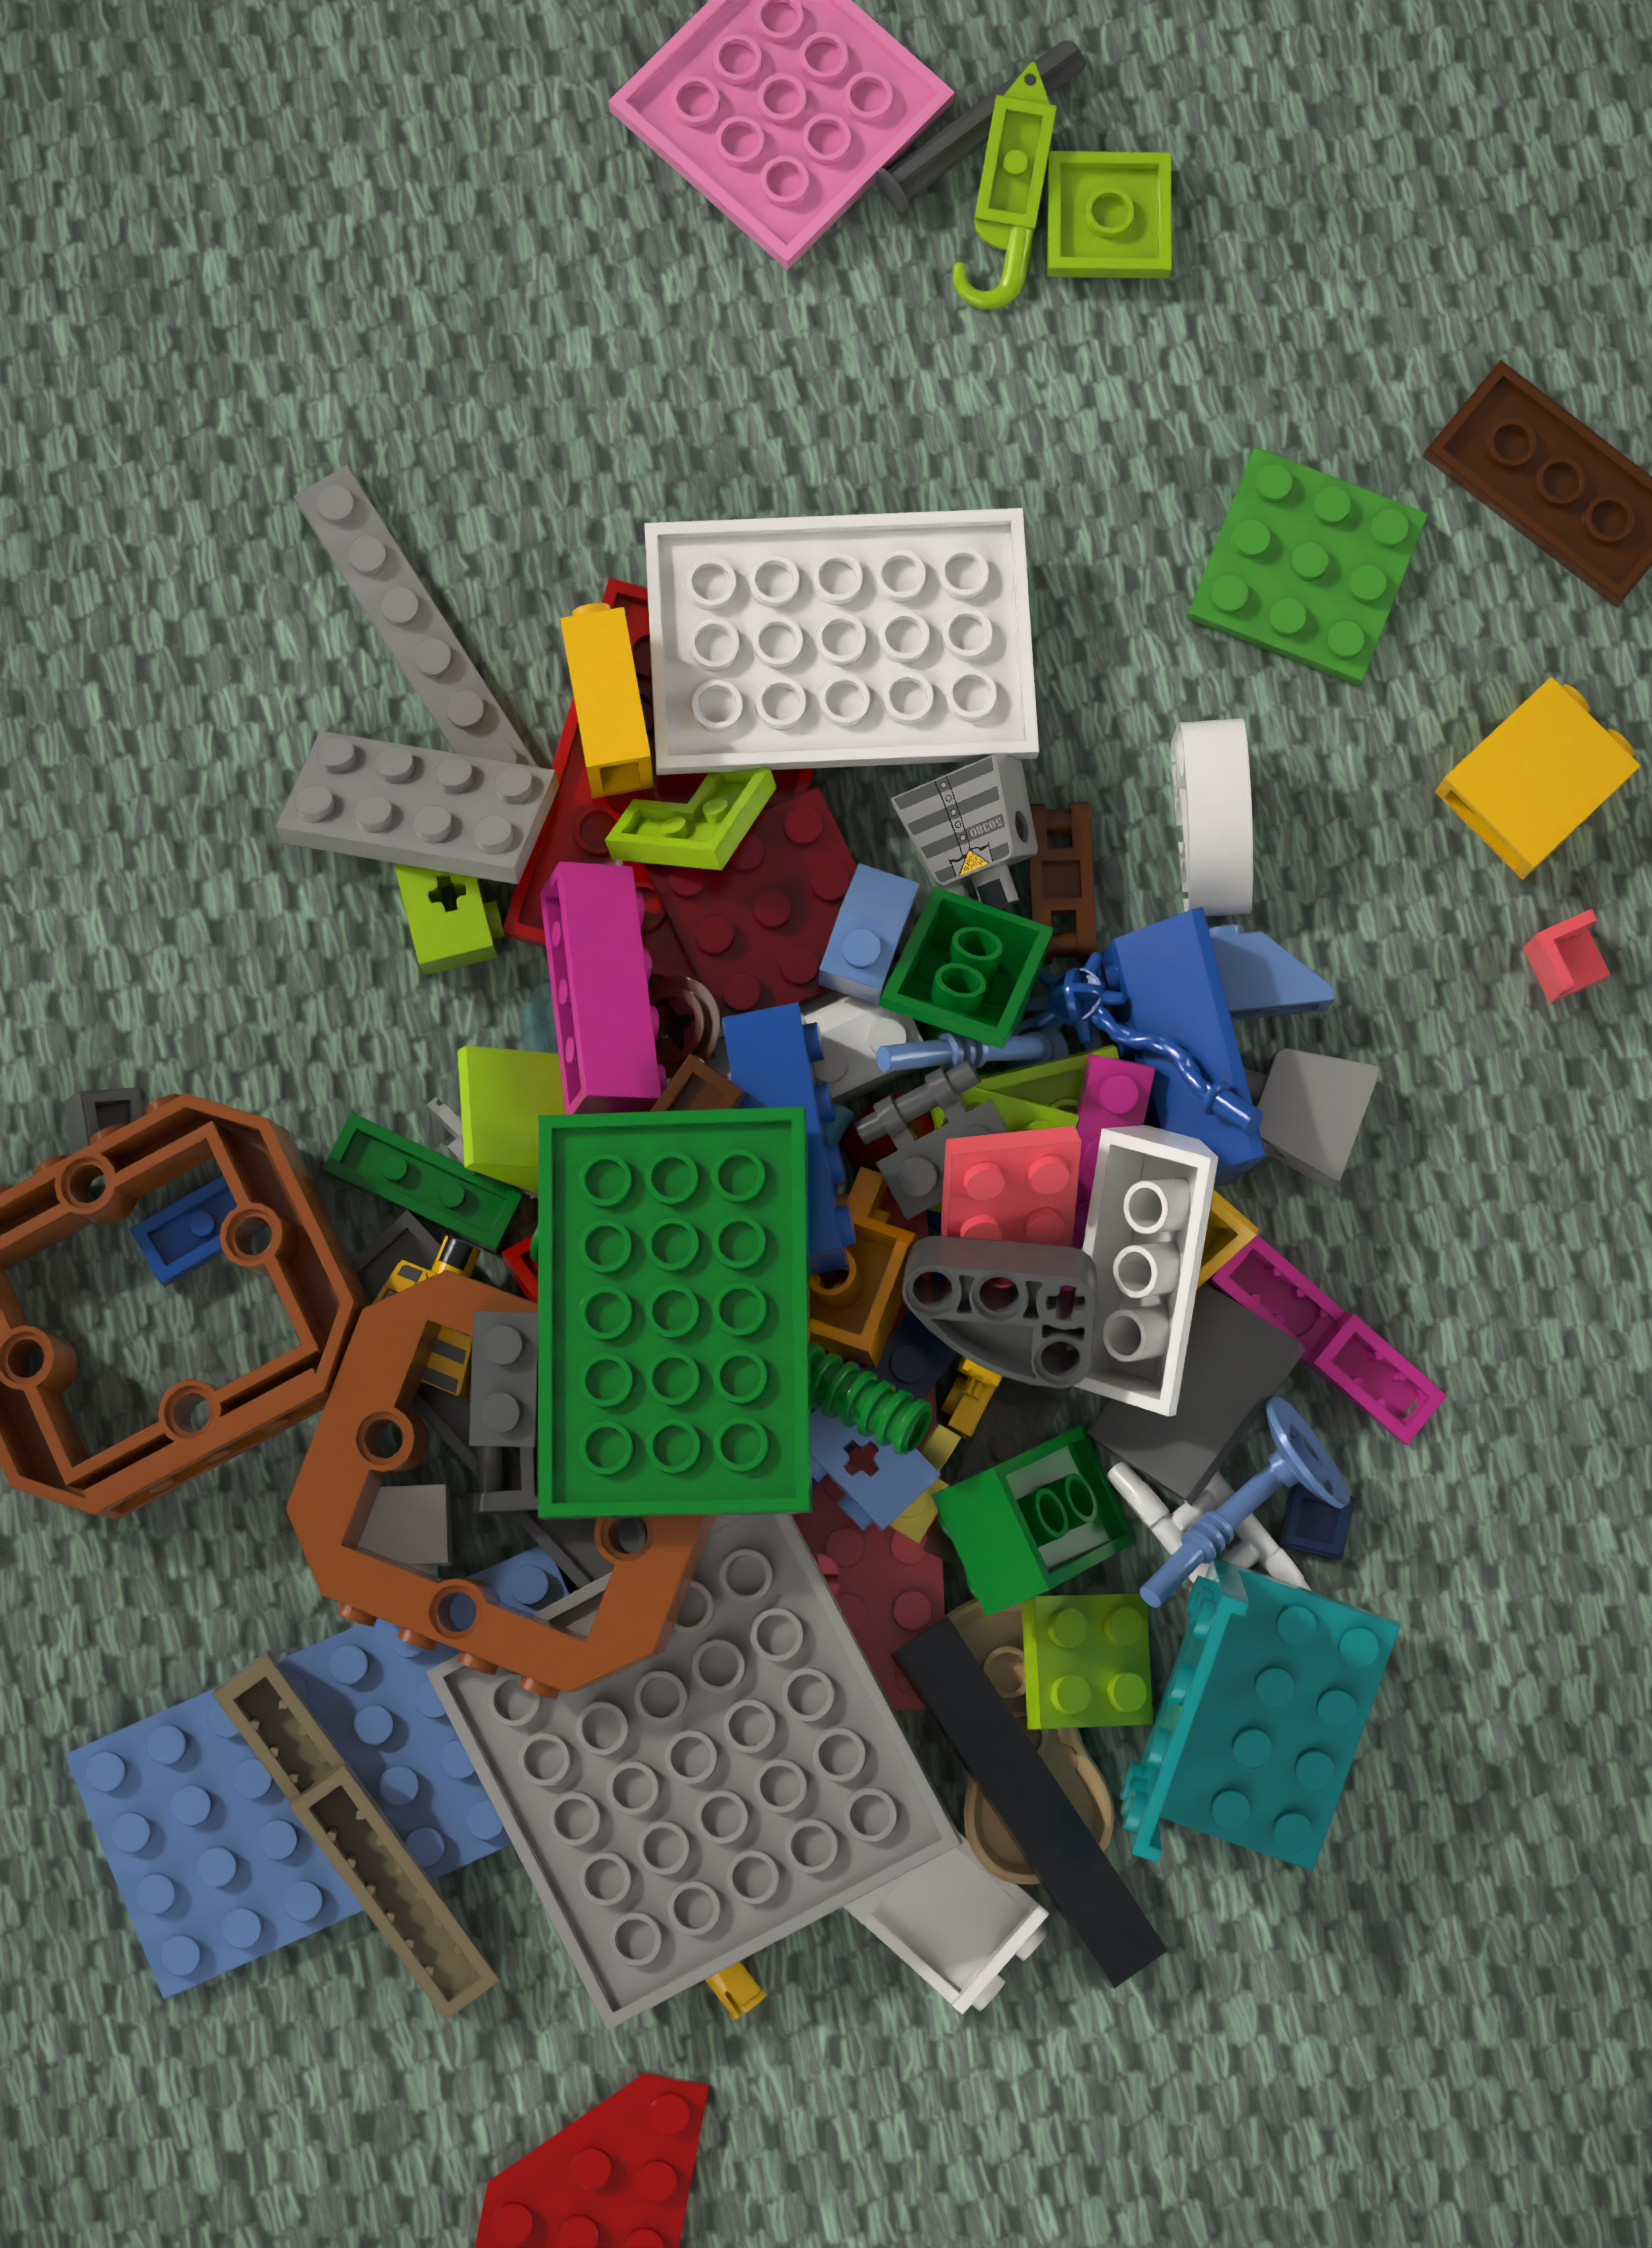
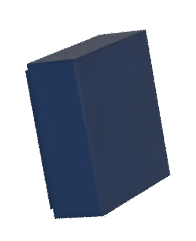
[1277,1483,1356,1561]

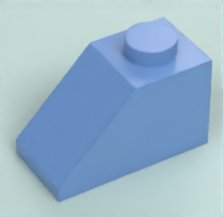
[818,863,920,1005]
[1208,925,1335,1021]

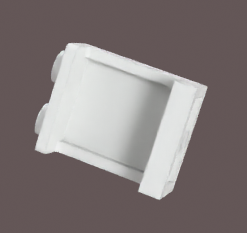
[843,1832,1050,2014]

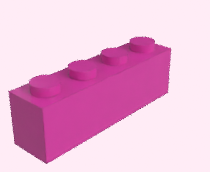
[540,862,667,1115]

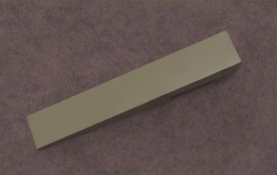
[212,1650,500,2021]

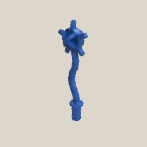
[1035,952,1263,1134]

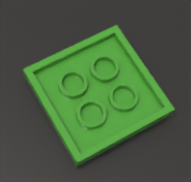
[1186,446,1428,687]

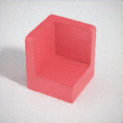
[1523,909,1611,1004]

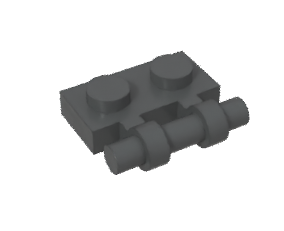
[854,1060,1010,1220]

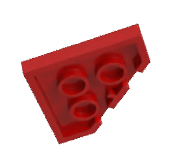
[475,2072,709,2248]

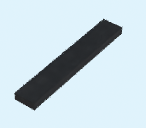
[891,1616,1168,1989]

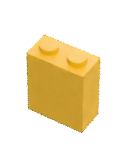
[560,603,654,798]
[1435,676,1641,880]

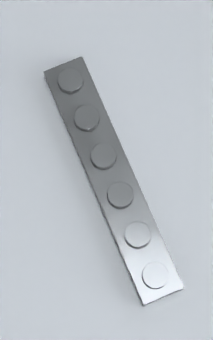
[293,465,538,767]

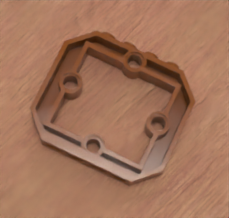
[0,1093,371,1521]
[285,1270,716,1699]

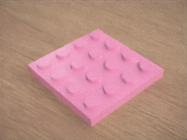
[608,0,955,271]

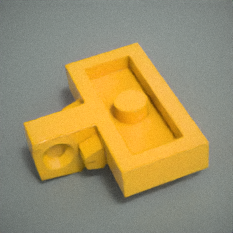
[941,1356,1002,1441]

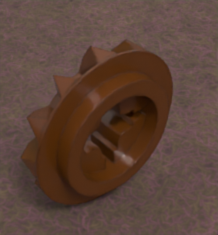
[648,976,724,1079]

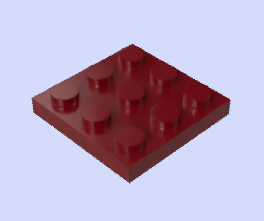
[645,787,900,1037]

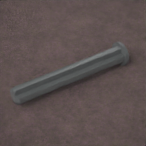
[876,41,1086,213]

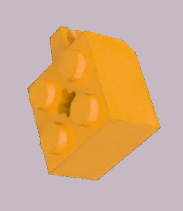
[809,1167,919,1368]

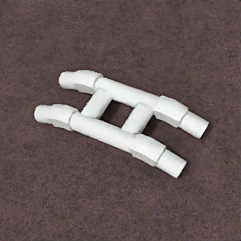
[1107,1461,1312,1591]

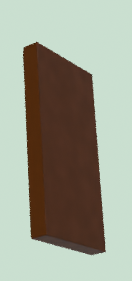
[1422,360,1652,608]

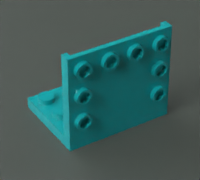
[1120,1558,1401,1871]

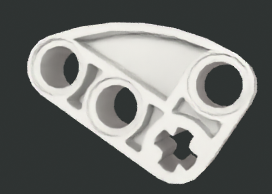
[1170,718,1253,917]

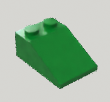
[879,887,1054,1050]
[931,1424,1137,1617]

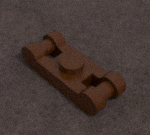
[1027,802,1097,964]

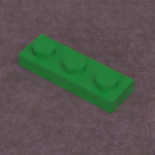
[322,1112,525,1254]

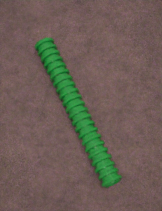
[530,1227,932,1456]

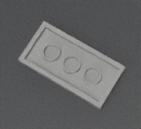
[275,731,559,884]

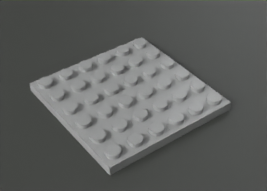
[426,1514,963,2031]

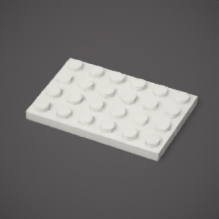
[644,508,1039,775]

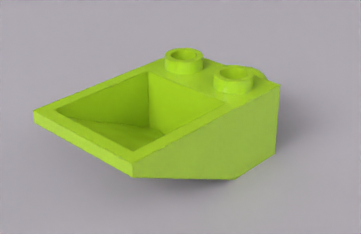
[457,1045,565,1194]

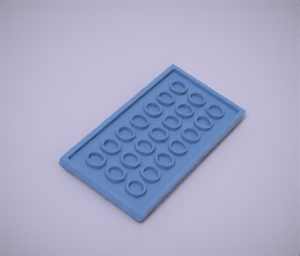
[64,1545,570,1999]

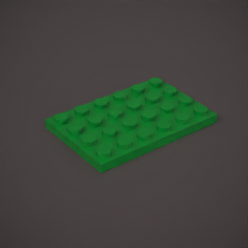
[538,1106,812,1519]

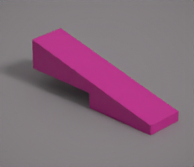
[1205,1234,1447,1445]

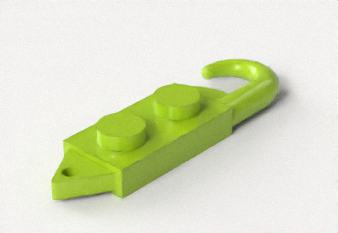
[953,62,1057,310]

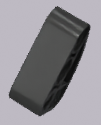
[902,1236,1097,1388]

